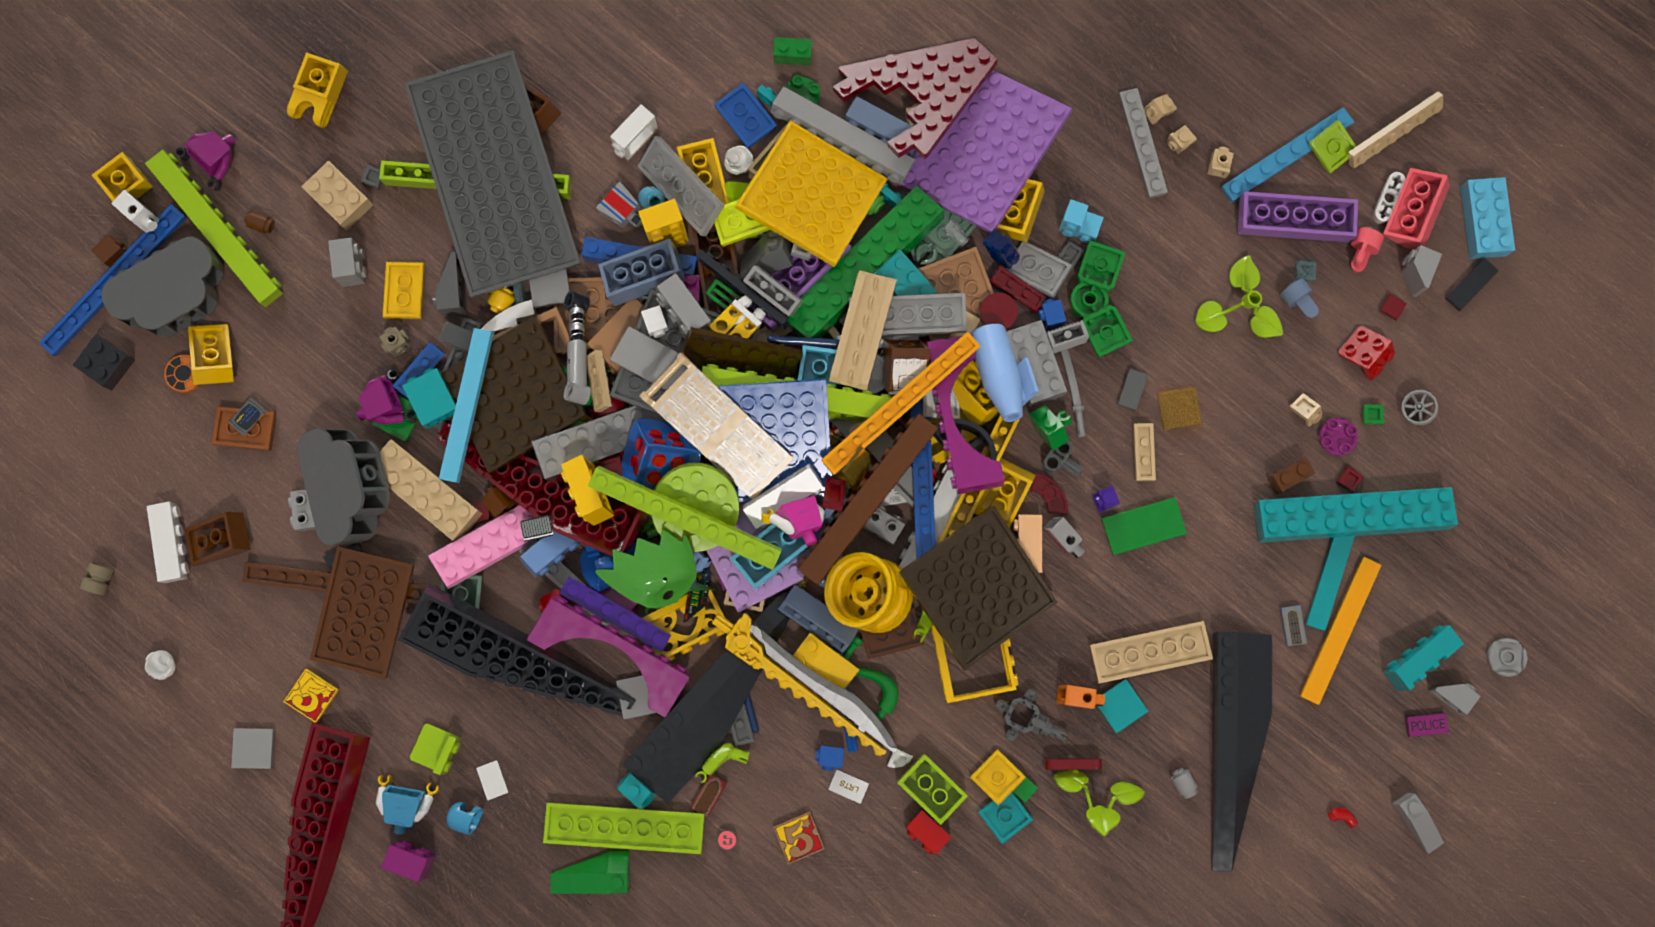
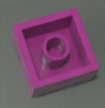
[381,840,436,882]

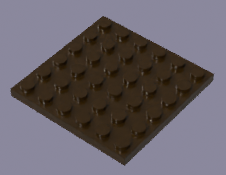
[441,315,588,474]
[898,505,1058,670]

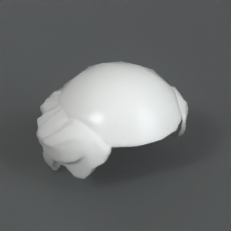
[724,146,753,175]
[145,650,176,680]

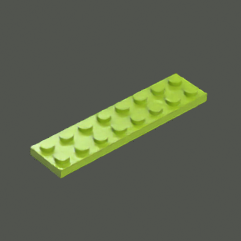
[543,803,705,854]

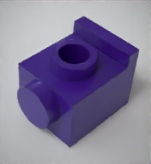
[1091,486,1120,513]

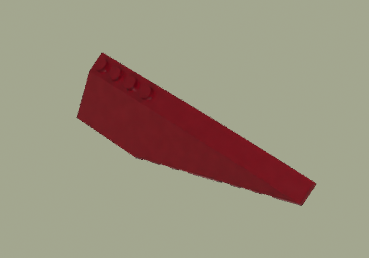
[437,422,649,557]

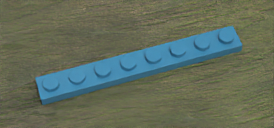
[1221,107,1354,203]

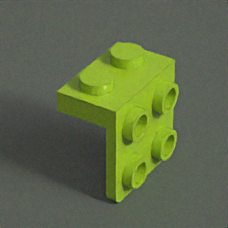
[410,724,461,775]

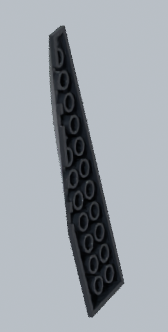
[622,590,790,804]

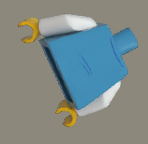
[376,775,440,835]

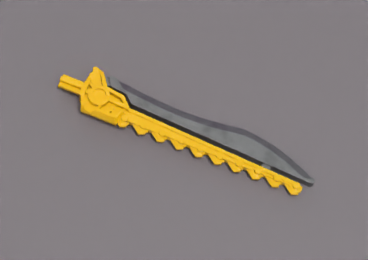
[712,613,897,756]

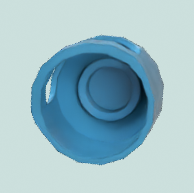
[446,802,484,836]

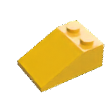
[188,324,234,385]
[953,361,1000,426]
[974,458,1036,528]
[793,633,860,689]

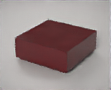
[1379,294,1407,321]
[1336,466,1364,493]

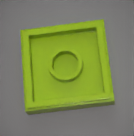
[1308,120,1357,174]

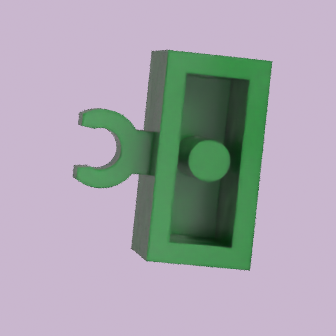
[1029,405,1072,450]

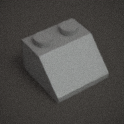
[1401,245,1442,297]

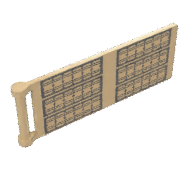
[640,352,793,499]

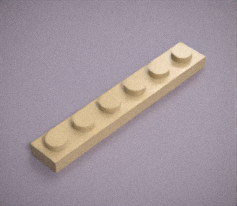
[1348,92,1443,168]

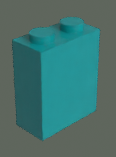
[402,368,456,429]

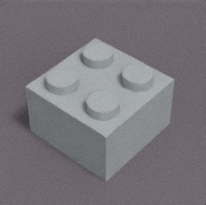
[328,238,367,287]

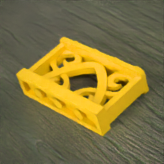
[642,586,725,662]

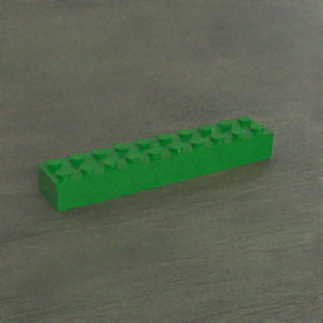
[788,186,944,338]

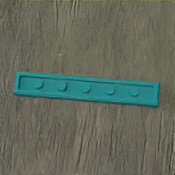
[1305,536,1355,631]

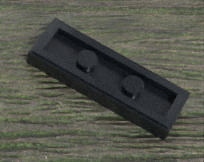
[1445,258,1499,311]

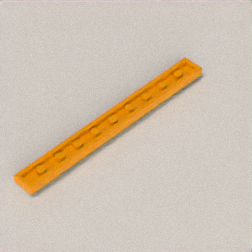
[820,332,981,475]

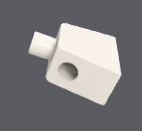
[111,190,159,233]

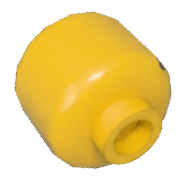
[487,287,516,314]

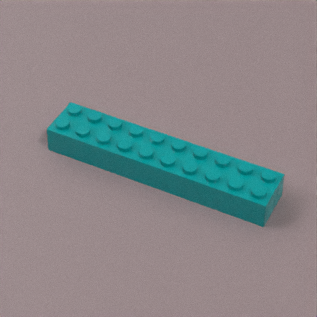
[1254,487,1458,543]

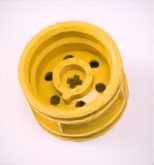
[824,552,913,633]

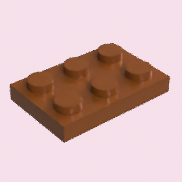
[211,406,276,451]

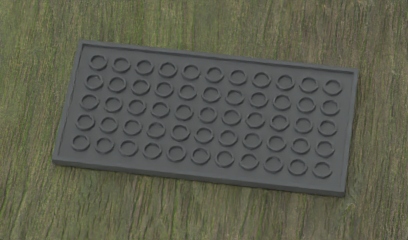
[404,50,581,298]

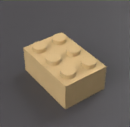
[301,161,373,231]

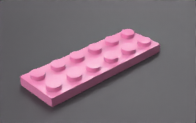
[428,505,537,589]

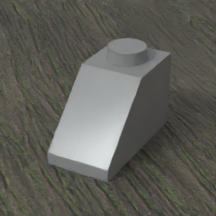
[1428,683,1481,715]

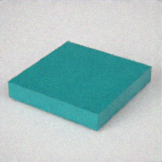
[1097,679,1149,733]
[978,792,1033,844]

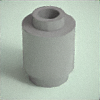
[1171,768,1198,799]

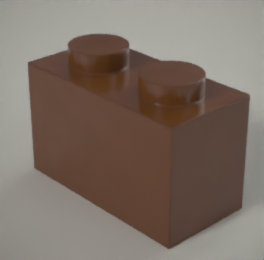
[1267,457,1316,495]

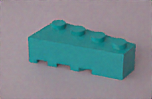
[1383,625,1464,691]

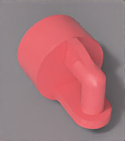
[1351,226,1384,272]

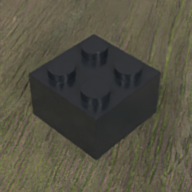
[73,335,135,391]

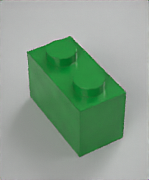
[773,37,812,66]

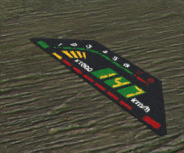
[683,568,711,623]

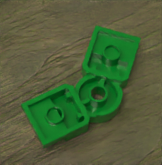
[1069,240,1133,358]

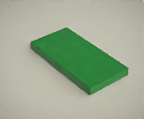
[1101,497,1187,556]

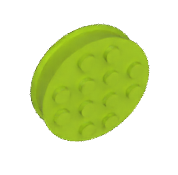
[652,462,739,552]

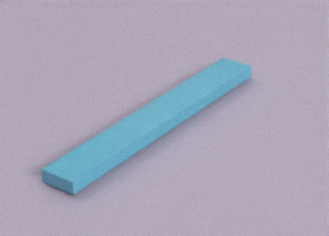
[439,328,494,483]

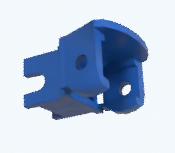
[580,542,636,592]

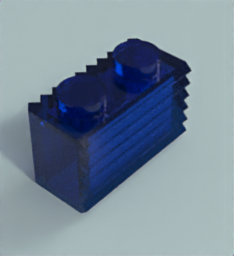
[983,229,1020,269]

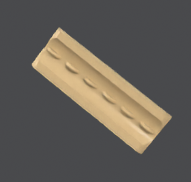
[829,270,897,391]

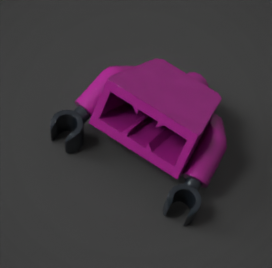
[176,131,235,191]
[356,370,417,425]

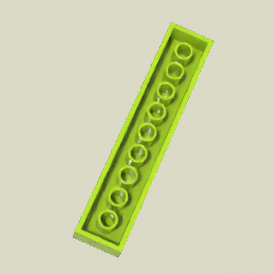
[702,364,892,424]

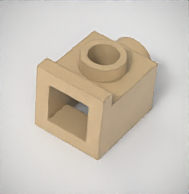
[1207,147,1234,178]

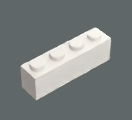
[743,463,823,529]
[147,501,189,583]

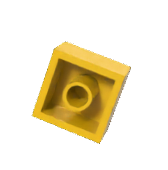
[92,152,153,202]

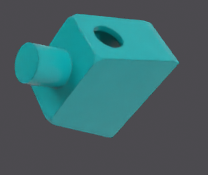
[617,772,657,809]

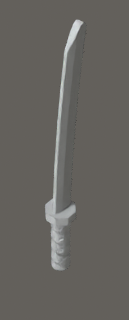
[1060,349,1086,438]

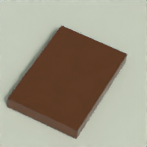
[860,607,924,659]

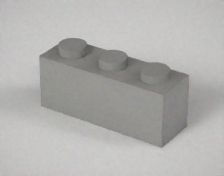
[743,265,804,317]

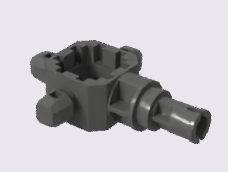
[995,689,1069,743]

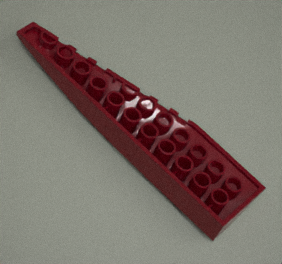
[280,722,371,927]

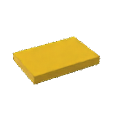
[383,262,425,319]

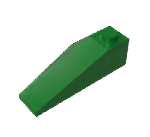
[550,850,630,894]

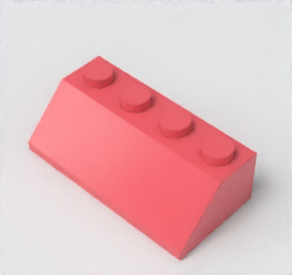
[1383,168,1450,250]

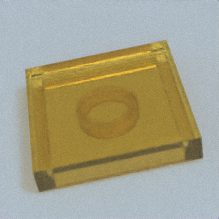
[1157,387,1202,431]

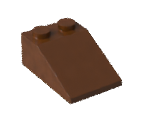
[525,84,561,136]
[185,512,250,566]

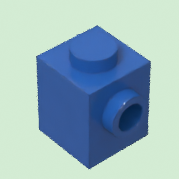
[1038,298,1066,329]
[815,745,844,771]

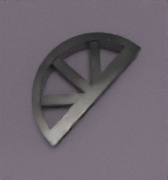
[933,419,997,460]

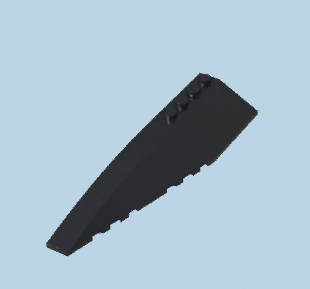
[398,583,636,716]
[1211,632,1272,871]

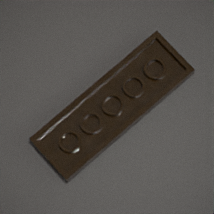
[681,327,803,380]

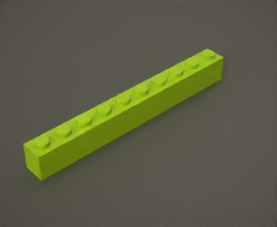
[145,149,283,307]
[379,161,572,200]
[588,466,782,570]

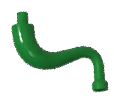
[844,636,899,720]

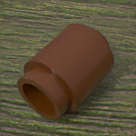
[244,210,275,234]

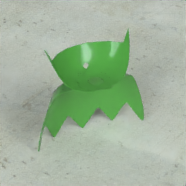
[595,529,715,615]

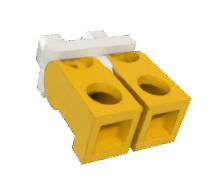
[708,295,765,339]

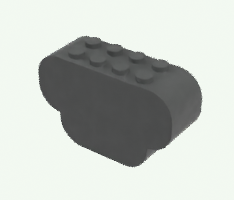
[101,237,225,337]
[297,429,390,545]

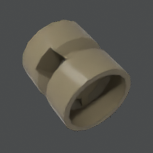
[79,562,114,596]

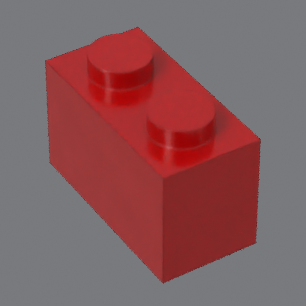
[905,809,951,855]

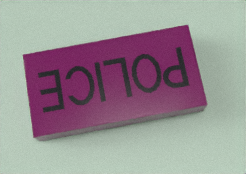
[1405,713,1449,737]

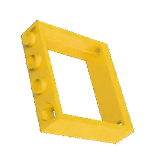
[931,625,1018,703]

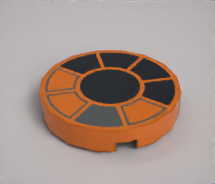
[164,355,199,393]

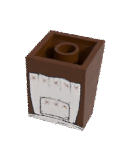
[883,339,931,397]

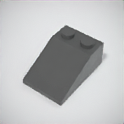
[739,230,793,280]
[433,252,467,318]

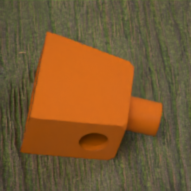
[1056,685,1105,709]

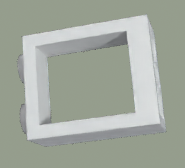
[610,104,658,161]

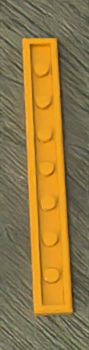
[1300,557,1382,705]

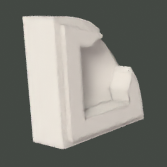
[887,749,913,768]

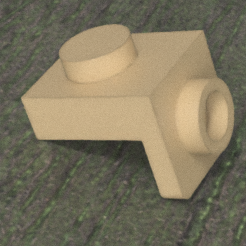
[1144,94,1177,124]

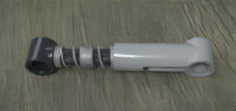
[564,291,591,405]

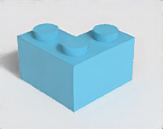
[1058,199,1104,243]

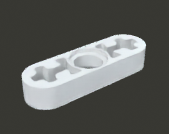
[1373,172,1406,224]

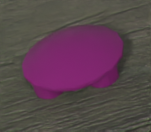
[1319,418,1358,456]

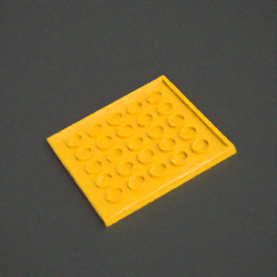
[735,120,888,267]

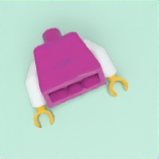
[761,496,825,546]

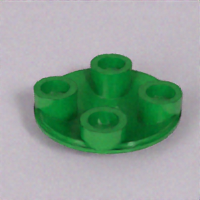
[785,75,820,105]

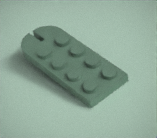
[911,209,977,268]

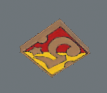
[773,811,825,864]

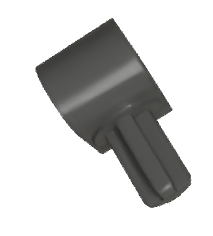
[1042,441,1082,477]

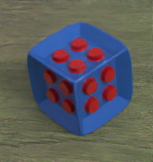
[622,419,701,490]

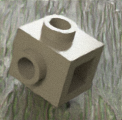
[379,327,411,357]

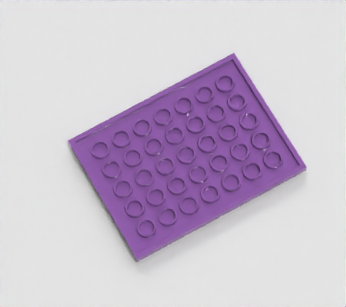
[898,70,1072,234]

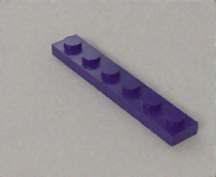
[559,576,671,652]

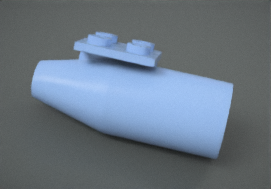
[971,324,1039,422]

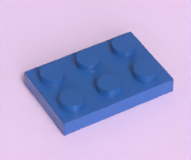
[714,83,777,149]

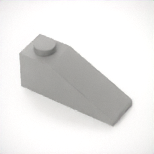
[1392,793,1444,854]

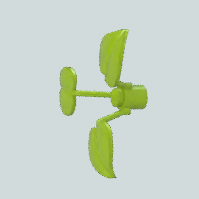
[1195,255,1283,338]
[1053,770,1145,837]

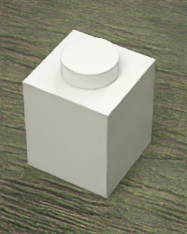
[641,305,668,338]

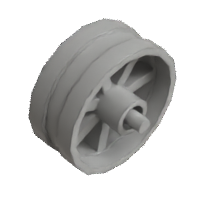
[1402,390,1438,426]

